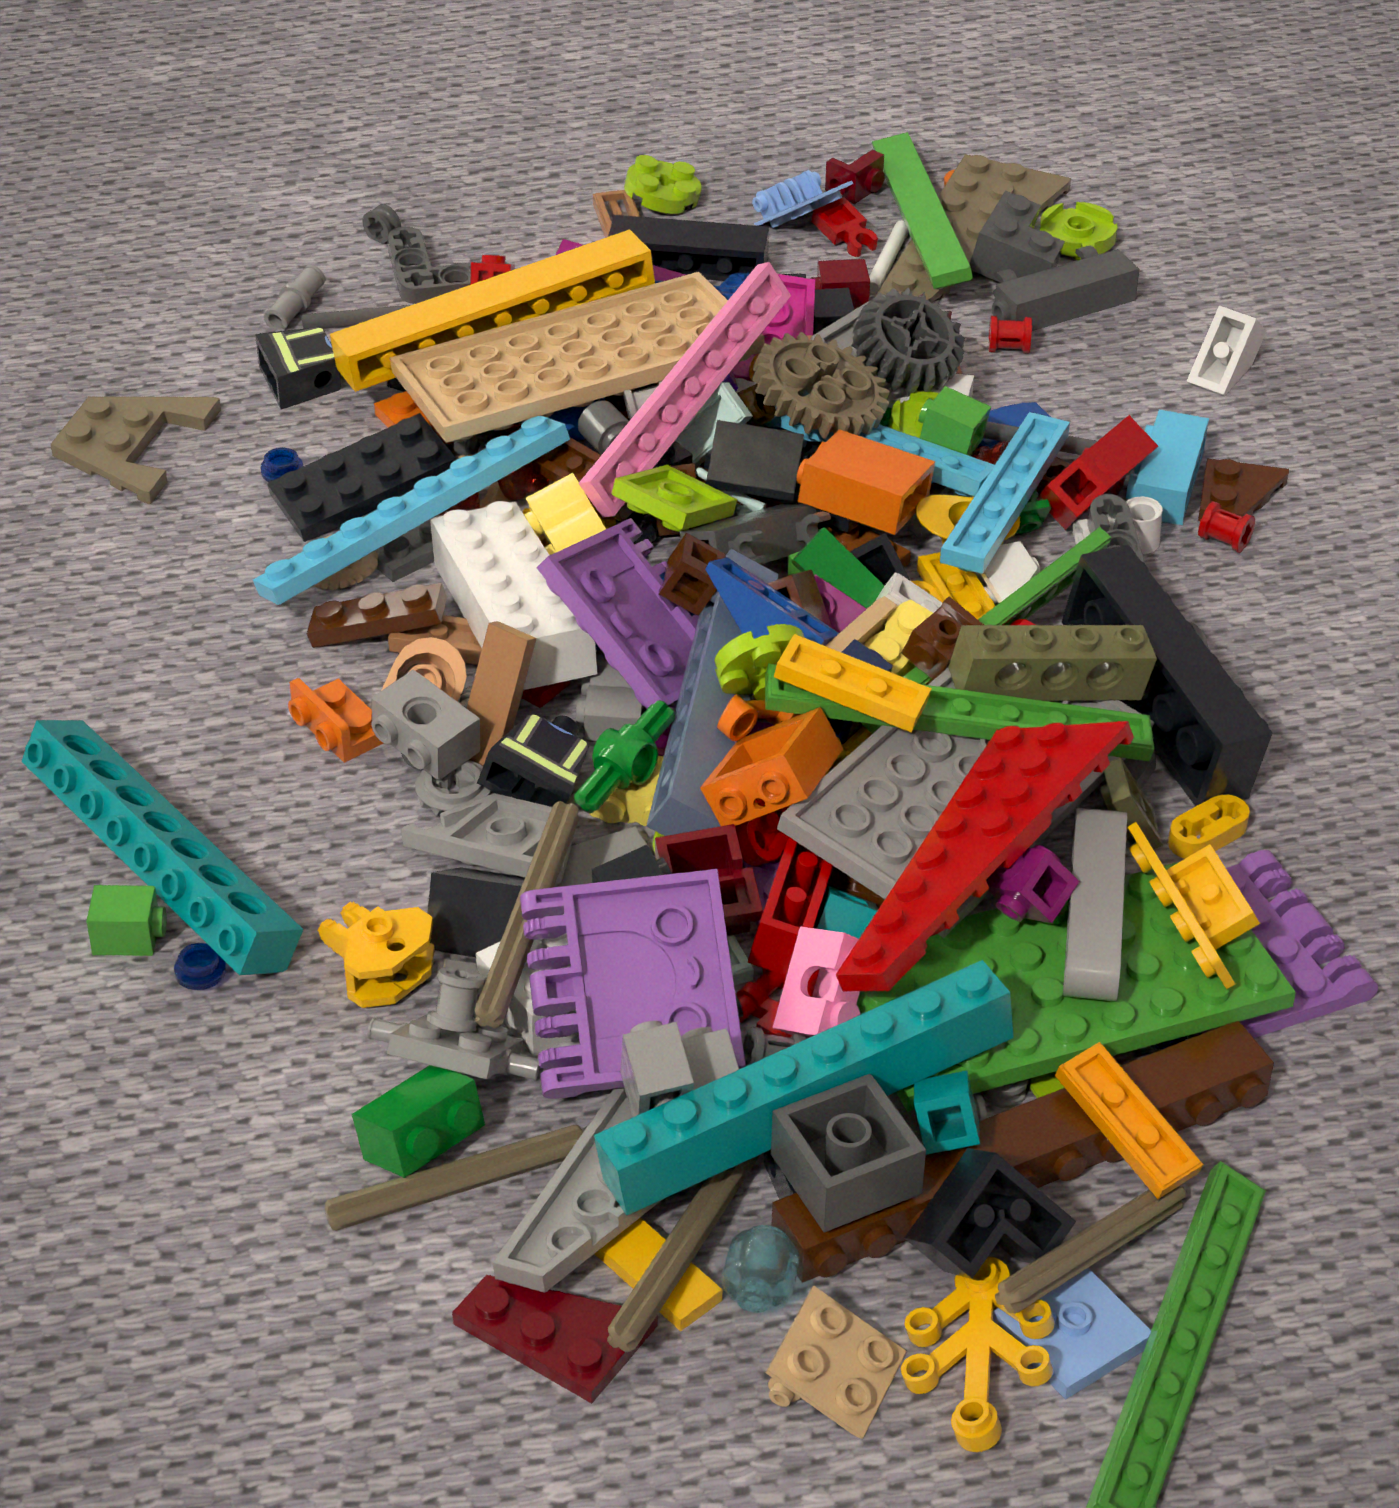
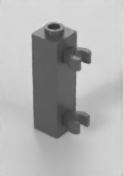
[992,245,1140,331]
[680,504,831,564]

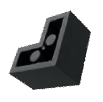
[904,1148,1076,1279]

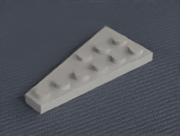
[492,1087,663,1293]

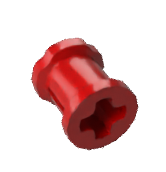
[988,316,1032,354]
[1198,501,1255,553]

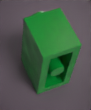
[352,1065,485,1178]

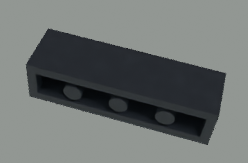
[608,215,769,281]

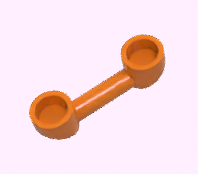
[717,694,801,741]

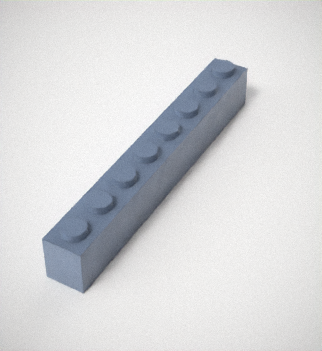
[646,549,779,836]

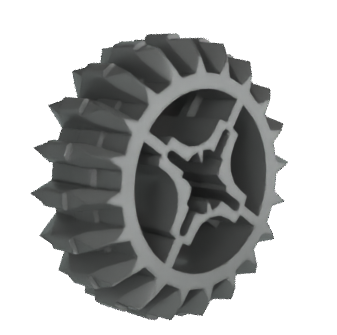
[851,288,965,397]

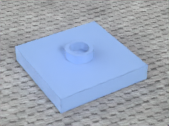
[993,1268,1151,1400]

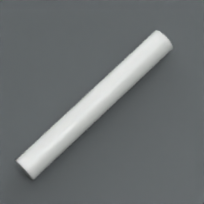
[869,220,909,295]

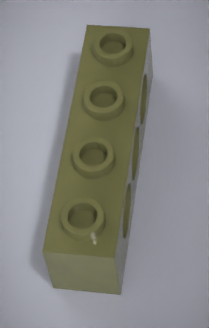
[948,625,1157,701]

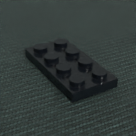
[267,413,456,542]

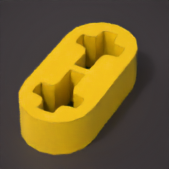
[1168,794,1250,859]

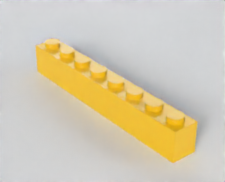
[330,229,655,392]

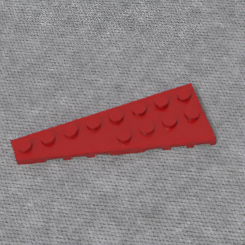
[836,721,1134,992]

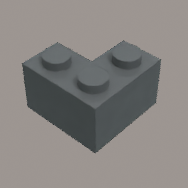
[970,190,1065,282]

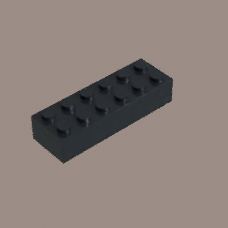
[1061,544,1273,807]

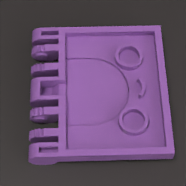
[536,518,699,708]
[1193,850,1378,1038]
[520,869,746,1099]

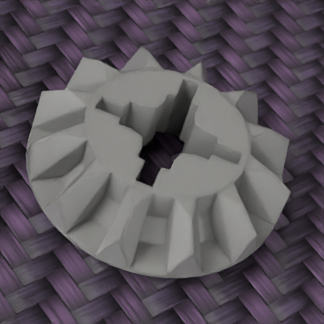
[415,760,492,817]

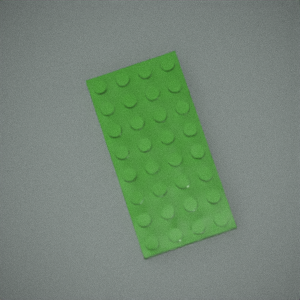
[856,862,1296,1112]

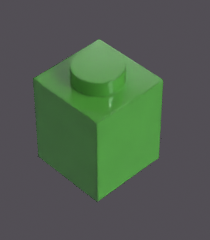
[918,386,991,456]
[86,885,167,956]

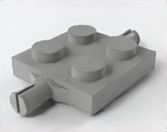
[367,1011,543,1081]

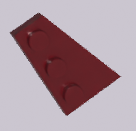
[452,1274,658,1404]

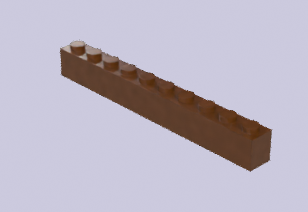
[771,1021,1274,1283]

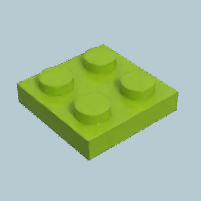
[611,465,737,532]

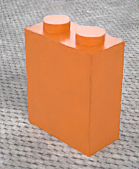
[796,429,935,535]

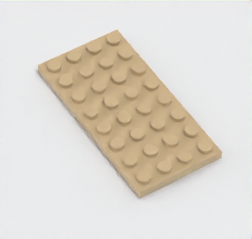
[390,272,765,443]

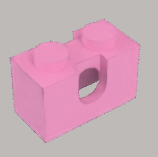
[773,927,861,1038]

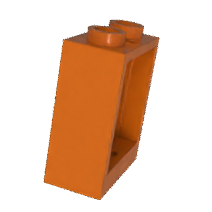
[700,707,843,826]

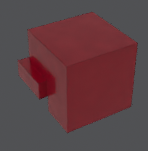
[655,824,763,936]

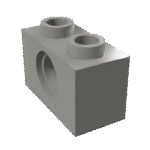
[371,669,480,781]

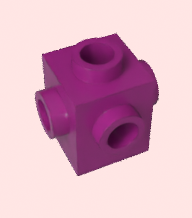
[986,845,1080,923]

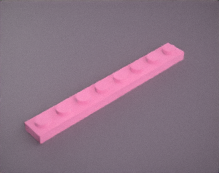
[578,262,791,518]

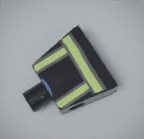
[255,327,341,409]
[477,714,589,807]

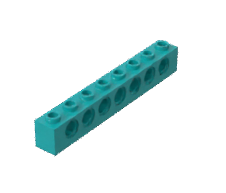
[21,720,304,976]

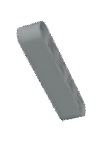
[1063,807,1127,1001]

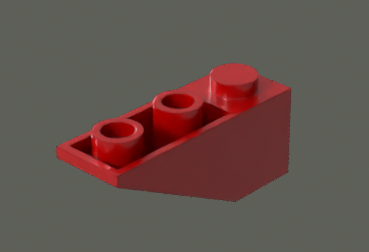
[1036,415,1158,530]

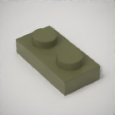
[1101,757,1163,849]

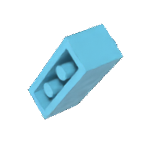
[1126,409,1209,525]

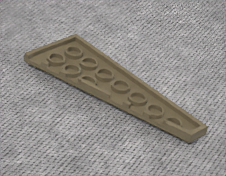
[875,154,1071,303]

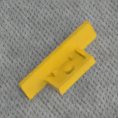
[1128,822,1260,990]

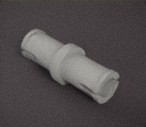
[264,265,326,331]

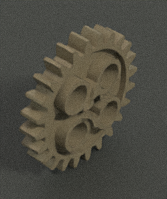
[752,332,890,439]

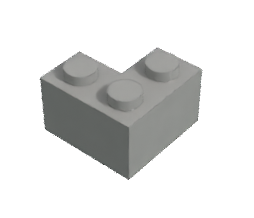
[620,1021,739,1117]

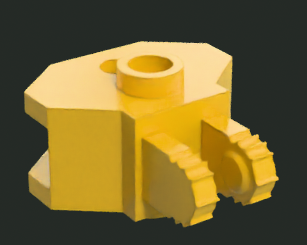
[317,901,435,1008]

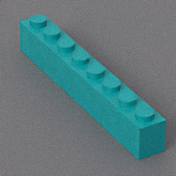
[594,960,1014,1216]

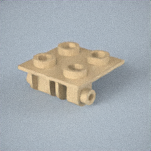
[766,1286,907,1439]

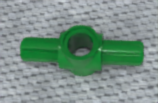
[574,700,675,813]

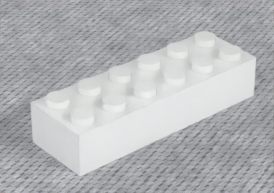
[430,501,597,690]

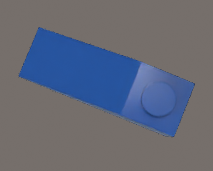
[705,557,839,646]

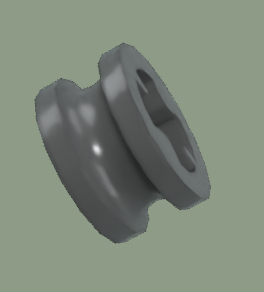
[362,204,401,244]

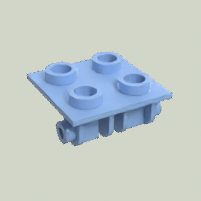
[752,170,853,228]

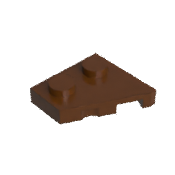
[1198,458,1289,521]

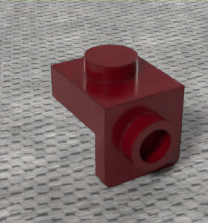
[825,149,885,204]

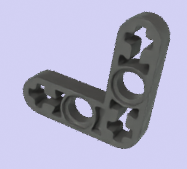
[387,227,508,304]

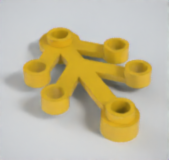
[901,1256,1055,1452]

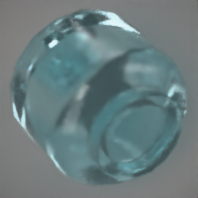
[721,1225,800,1313]

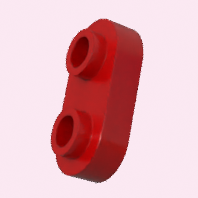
[735,798,791,867]

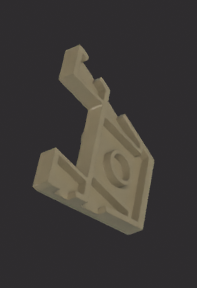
[51,396,221,504]

